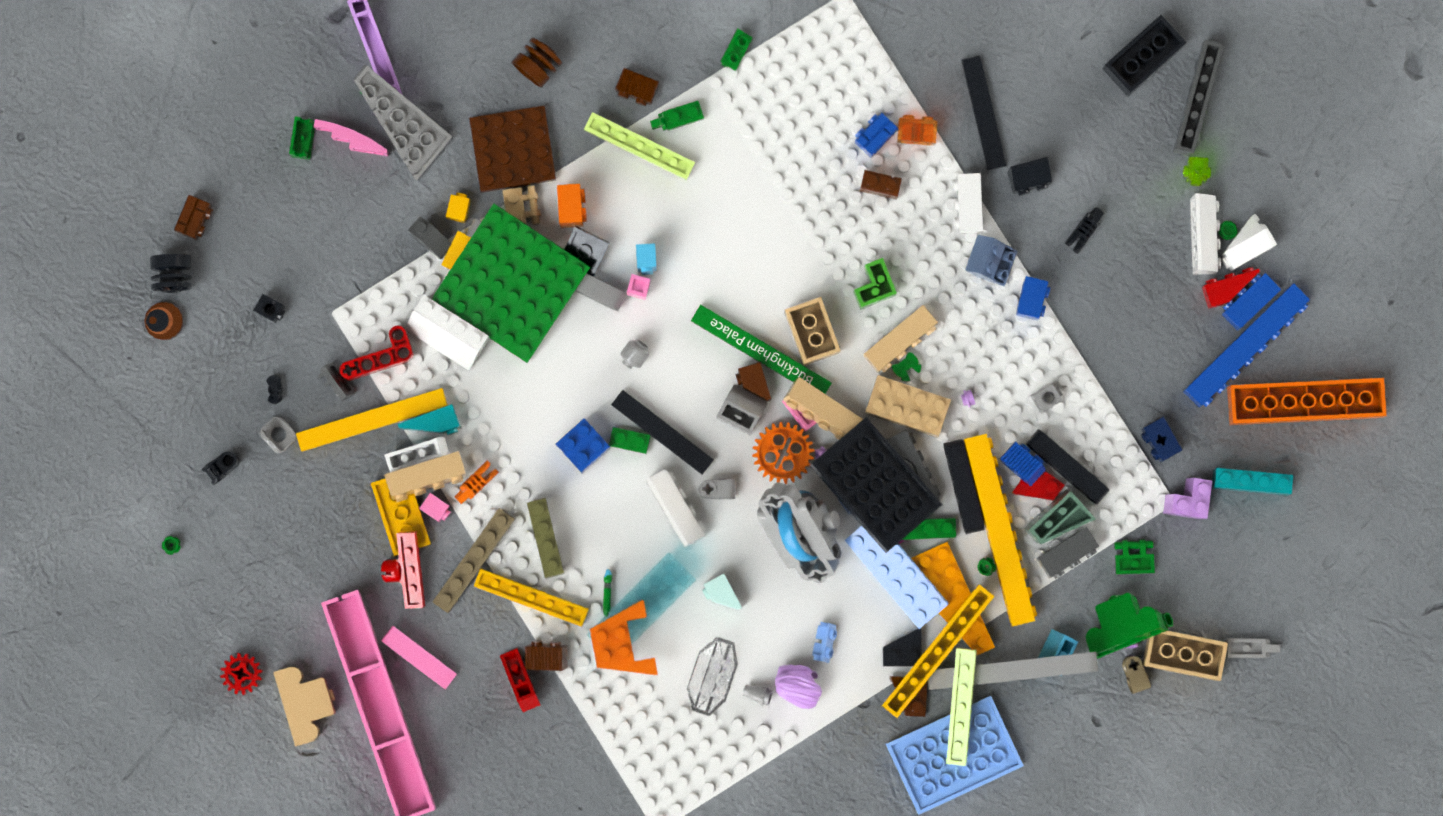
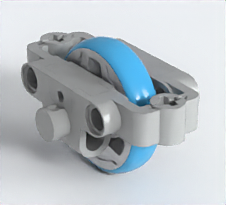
[757,482,841,583]

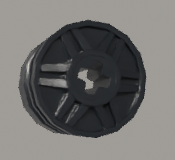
[150,254,192,293]

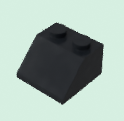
[1007,157,1052,196]

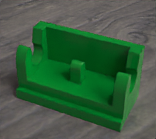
[289,116,315,160]

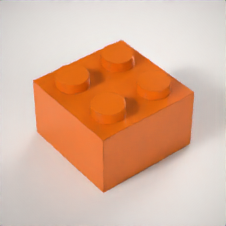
[557,184,587,229]

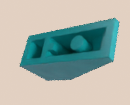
[398,404,461,436]

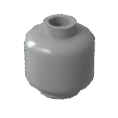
[621,339,649,368]

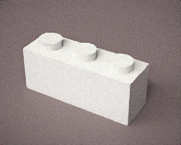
[953,173,983,234]
[385,436,450,473]

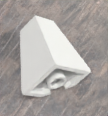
[1222,214,1277,271]

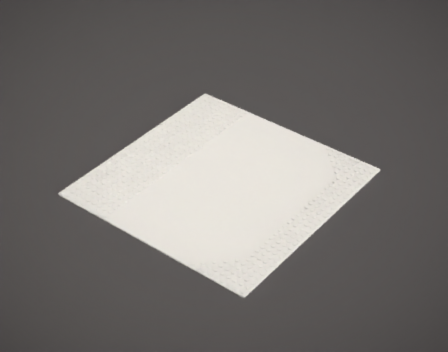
[332,0,1170,816]

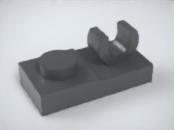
[318,362,356,401]

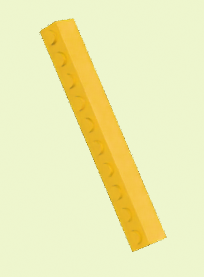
[963,434,1037,627]

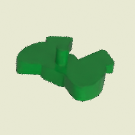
[892,352,922,381]

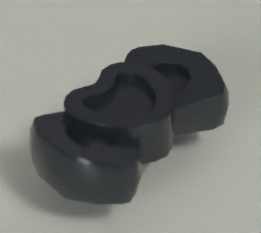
[266,375,282,404]

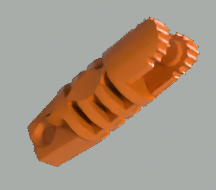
[455,460,499,504]

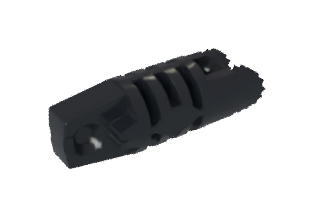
[1065,208,1104,254]

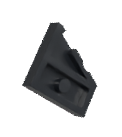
[883,629,922,667]

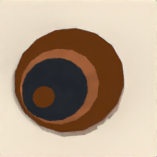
[144,302,183,340]

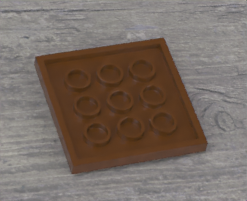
[469,106,556,193]

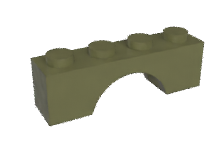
[527,498,565,579]

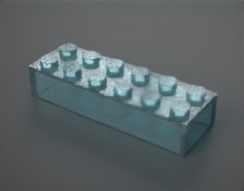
[586,552,696,645]

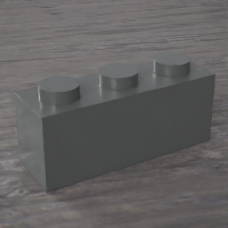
[1037,527,1099,579]

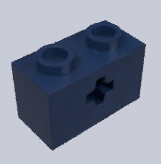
[1141,417,1182,463]

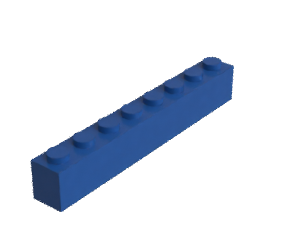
[1183,284,1310,407]

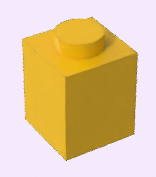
[446,193,471,223]

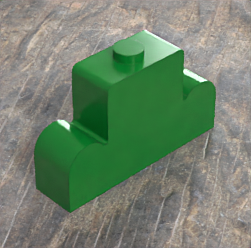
[1086,593,1167,659]

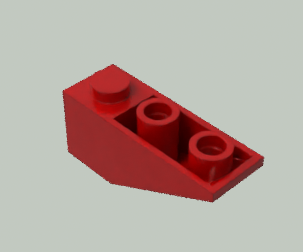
[1202,267,1260,309]

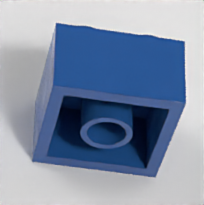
[556,418,610,474]

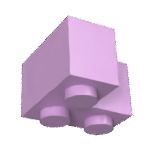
[1163,478,1212,519]

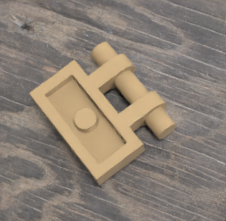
[503,186,541,225]

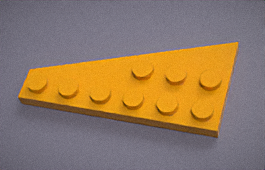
[911,542,995,655]

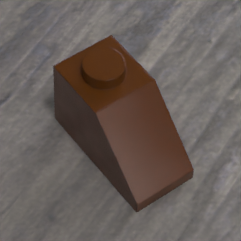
[735,362,771,402]

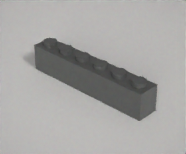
[1173,40,1224,157]

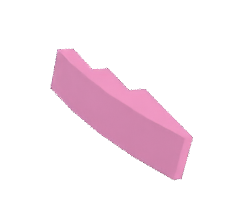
[314,119,389,156]
[381,626,457,689]

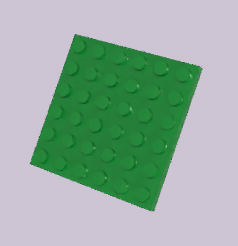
[431,203,590,363]

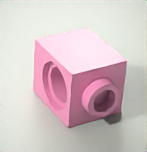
[627,274,651,300]
[419,493,451,523]

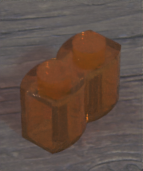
[897,115,937,146]

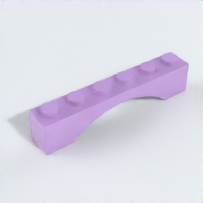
[347,0,403,95]

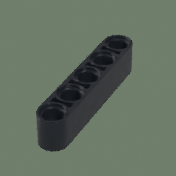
[1026,429,1110,505]
[943,439,985,535]

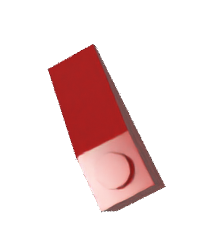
[499,648,541,712]

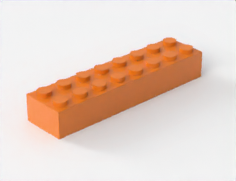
[1227,378,1387,425]

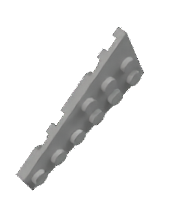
[353,65,452,181]

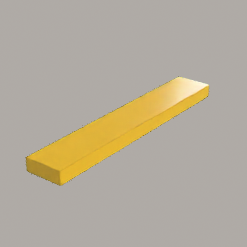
[474,568,589,627]

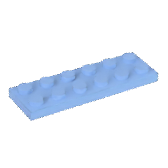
[845,526,949,629]

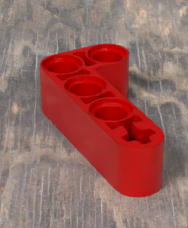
[340,326,413,381]

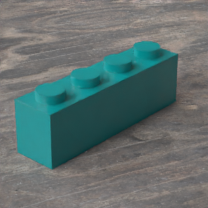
[1212,468,1293,496]

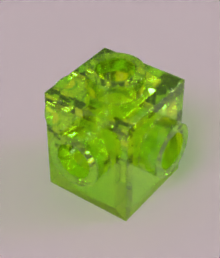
[1183,157,1211,186]

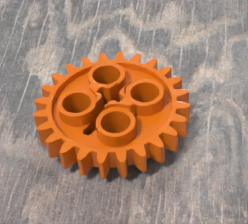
[752,422,814,485]

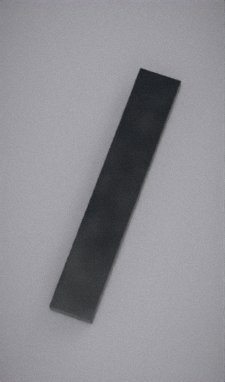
[961,56,1006,171]
[611,390,714,475]

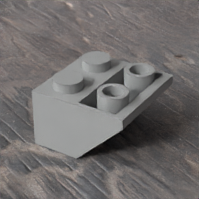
[716,384,768,436]

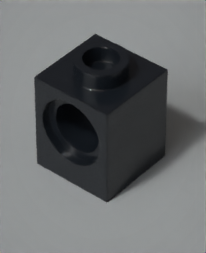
[253,294,285,323]

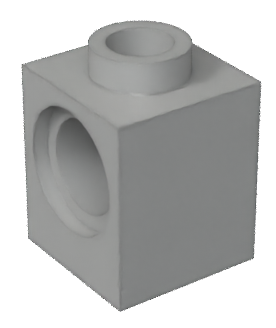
[1031,384,1063,414]

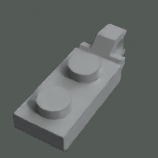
[1226,638,1280,658]

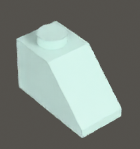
[702,574,742,610]

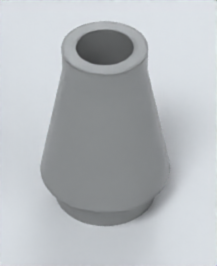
[743,685,773,706]

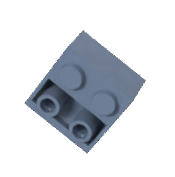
[965,235,1017,287]

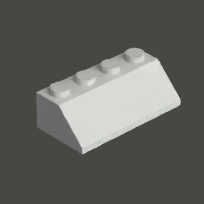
[1190,193,1221,275]
[405,295,490,370]
[646,469,706,548]

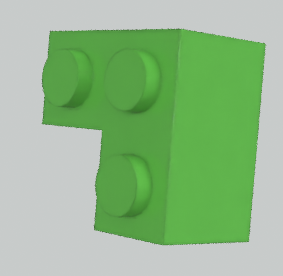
[853,258,897,310]

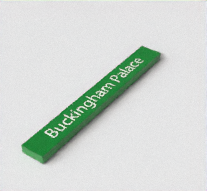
[691,304,832,394]

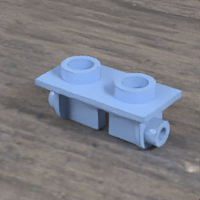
[812,622,837,663]

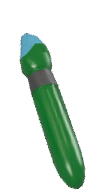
[603,569,612,617]

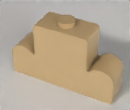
[273,667,336,746]

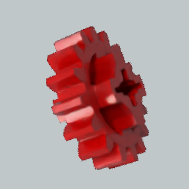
[220,653,263,695]

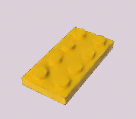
[371,478,431,556]

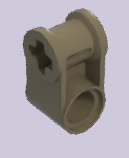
[1122,656,1151,694]

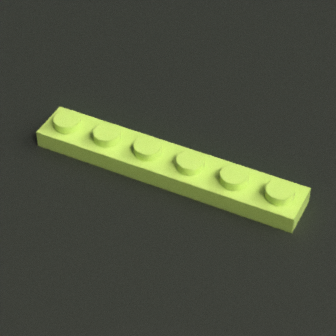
[584,112,695,180]
[946,648,977,766]

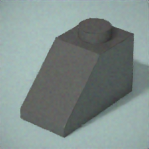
[408,216,451,260]

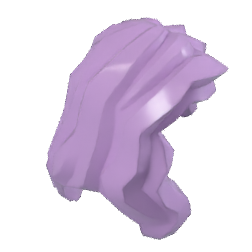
[775,665,822,709]

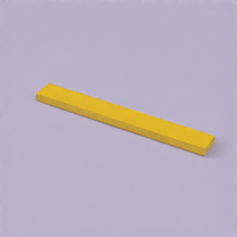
[296,388,448,452]

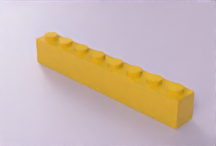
[882,584,994,718]

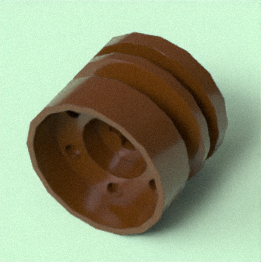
[511,37,562,88]

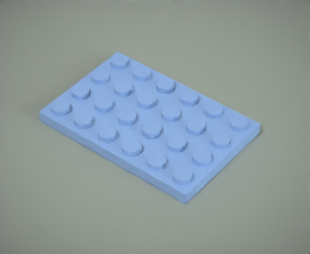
[886,696,1023,815]

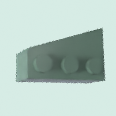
[1024,490,1096,544]

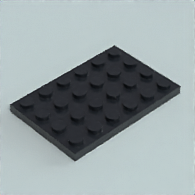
[809,417,943,553]

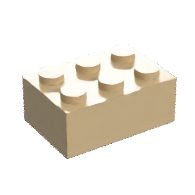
[784,297,841,366]

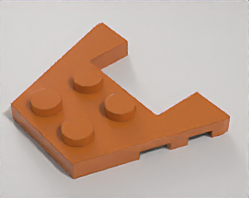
[590,600,658,675]

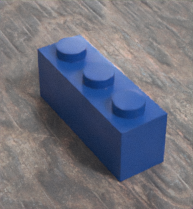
[1222,273,1281,331]

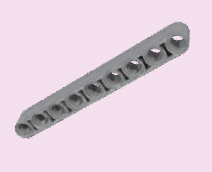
[466,218,626,311]
[928,652,1098,690]

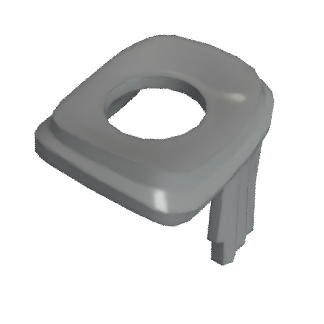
[259,416,297,453]

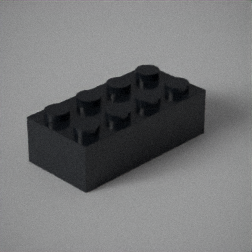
[1103,15,1187,96]

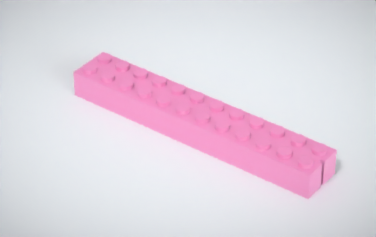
[321,590,436,816]

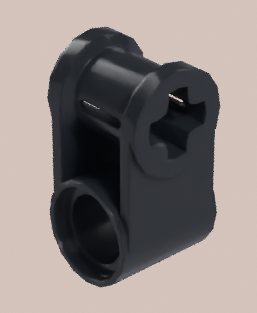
[201,452,240,485]

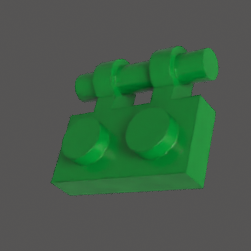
[1114,539,1155,575]

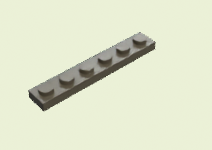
[433,508,515,613]

